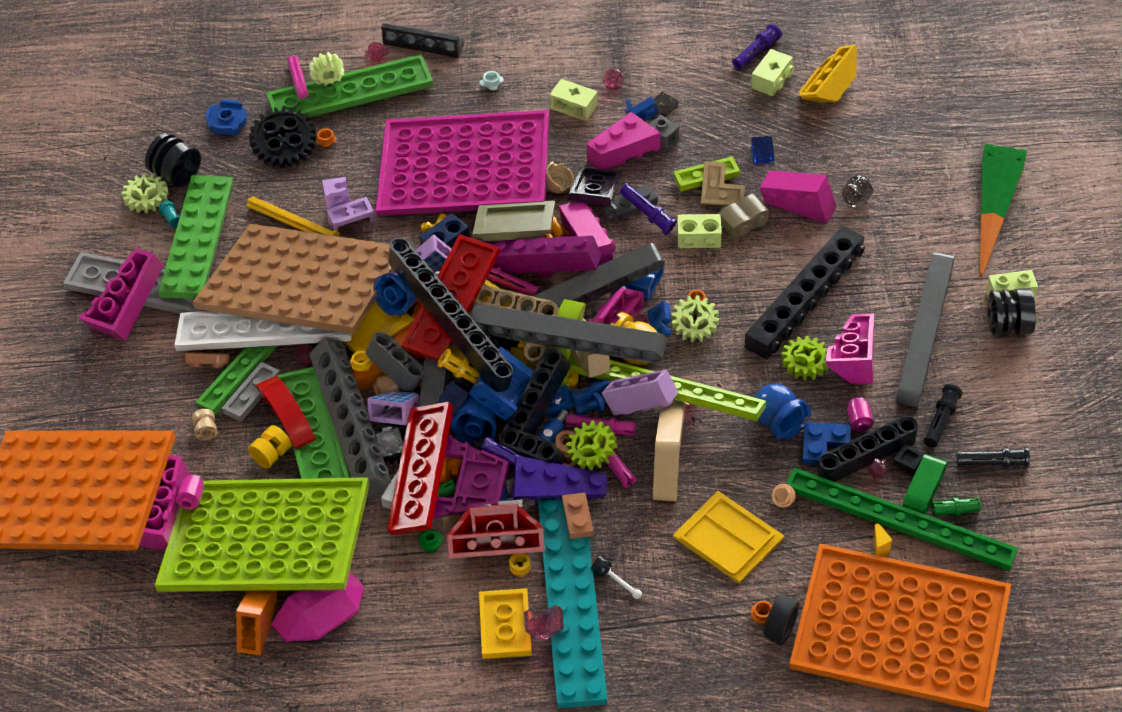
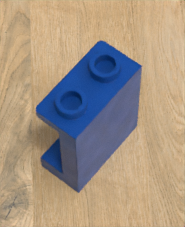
[469,346,535,421]

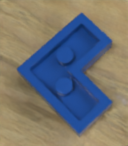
[802,422,851,465]

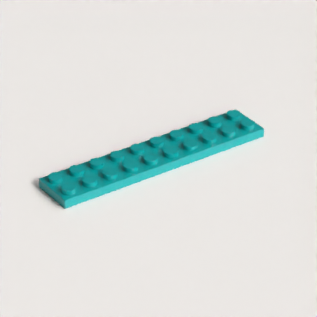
[538,498,607,709]

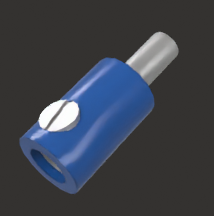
[537,410,568,443]

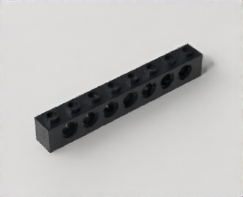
[744,225,865,360]

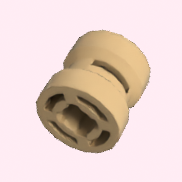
[192,409,218,441]

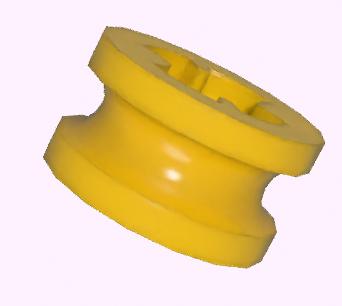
[509,553,531,577]

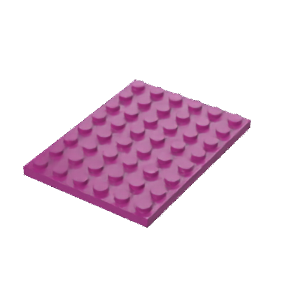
[376,110,550,216]

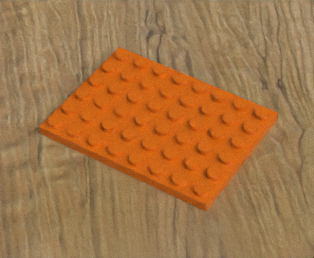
[0,430,176,551]
[789,543,1011,712]

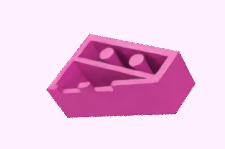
[587,112,660,170]
[760,171,837,224]

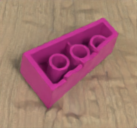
[139,455,190,551]

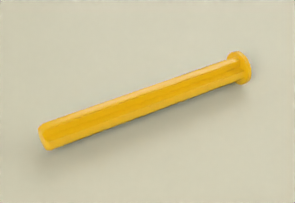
[247,196,340,237]

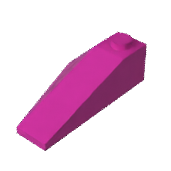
[826,313,874,385]

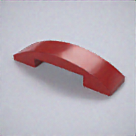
[256,376,316,450]

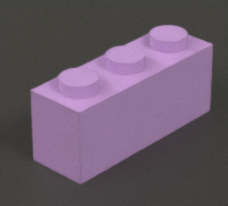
[602,369,678,416]

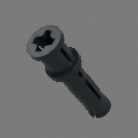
[924,384,963,447]
[957,447,1030,468]

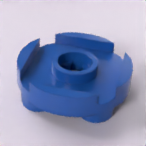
[206,100,247,135]

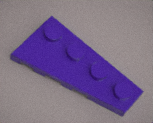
[512,456,607,500]

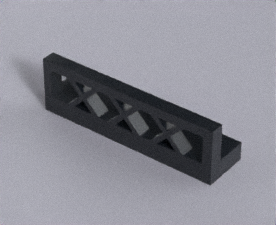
[381,23,464,58]

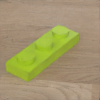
[673,156,740,192]

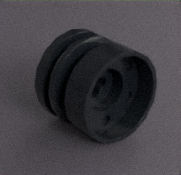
[145,133,201,188]
[987,288,1036,336]

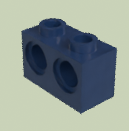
[420,213,470,249]

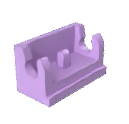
[322,177,349,209]
[327,197,374,231]

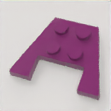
[433,435,509,519]

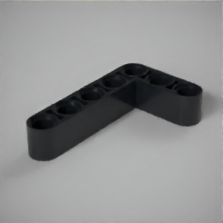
[500,348,570,465]

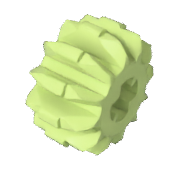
[309,52,344,87]

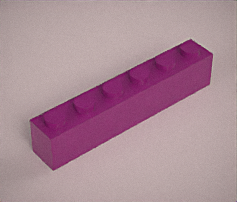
[482,235,602,275]

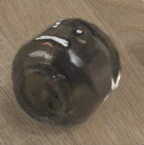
[842,175,873,207]

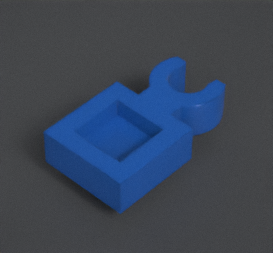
[647,301,672,337]

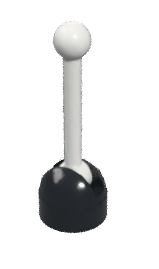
[591,555,642,599]

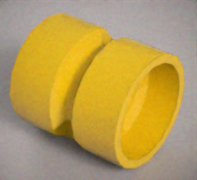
[248,425,292,469]

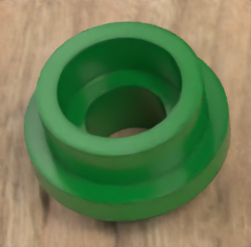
[419,530,443,553]

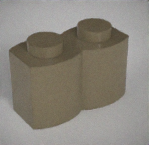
[719,194,769,238]

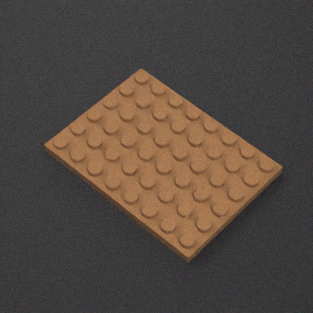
[193,224,395,334]

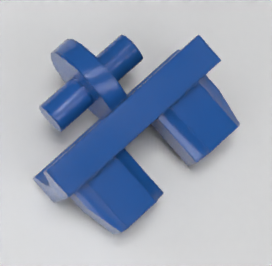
[571,379,610,416]

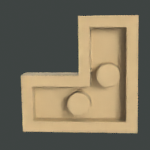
[701,161,745,206]

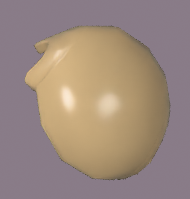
[546,161,574,193]

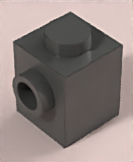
[649,115,679,152]

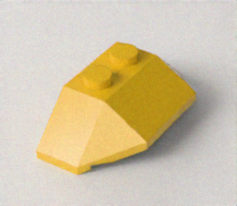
[799,45,857,103]

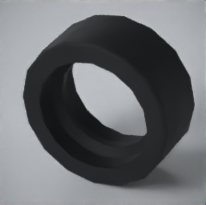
[764,594,800,645]

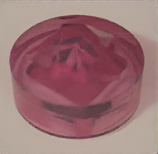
[603,69,624,90]

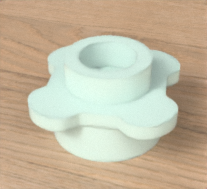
[480,71,504,91]

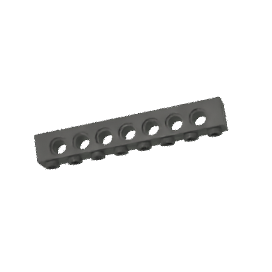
[309,337,391,499]

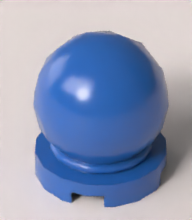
[754,384,811,440]

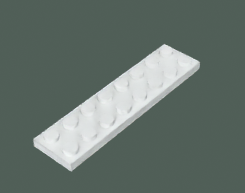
[174,311,352,351]

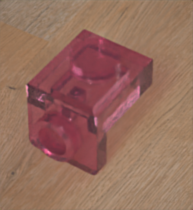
[524,605,564,641]

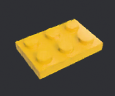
[479,588,532,659]

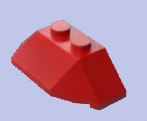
[447,504,545,559]

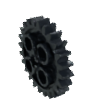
[249,106,317,169]

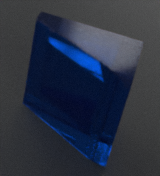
[751,136,775,163]
[436,381,469,416]

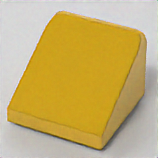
[873,523,892,557]

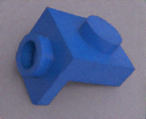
[624,97,659,121]
[536,385,574,418]

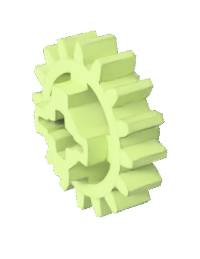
[122,174,169,214]
[671,295,719,343]

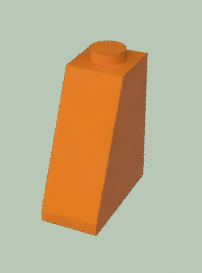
[236,590,277,655]

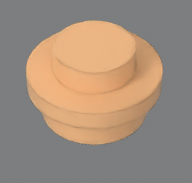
[772,484,795,507]

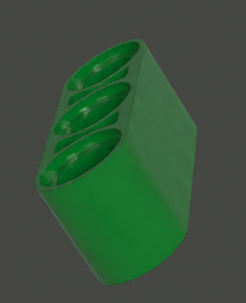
[902,454,948,515]

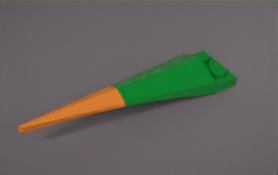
[980,143,1027,277]

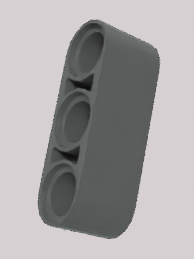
[365,332,425,392]

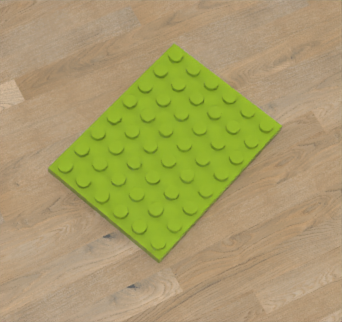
[155,477,370,592]

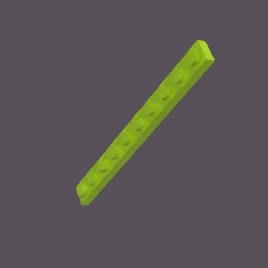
[569,353,766,421]

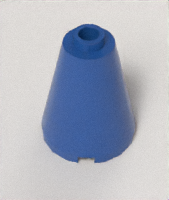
[373,272,418,316]
[451,395,497,446]

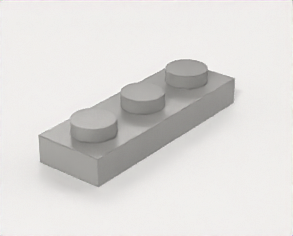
[222,362,280,422]

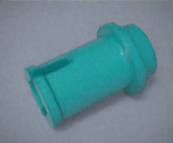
[159,201,180,227]

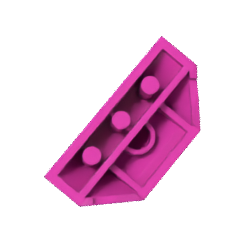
[589,288,643,325]
[271,572,364,642]

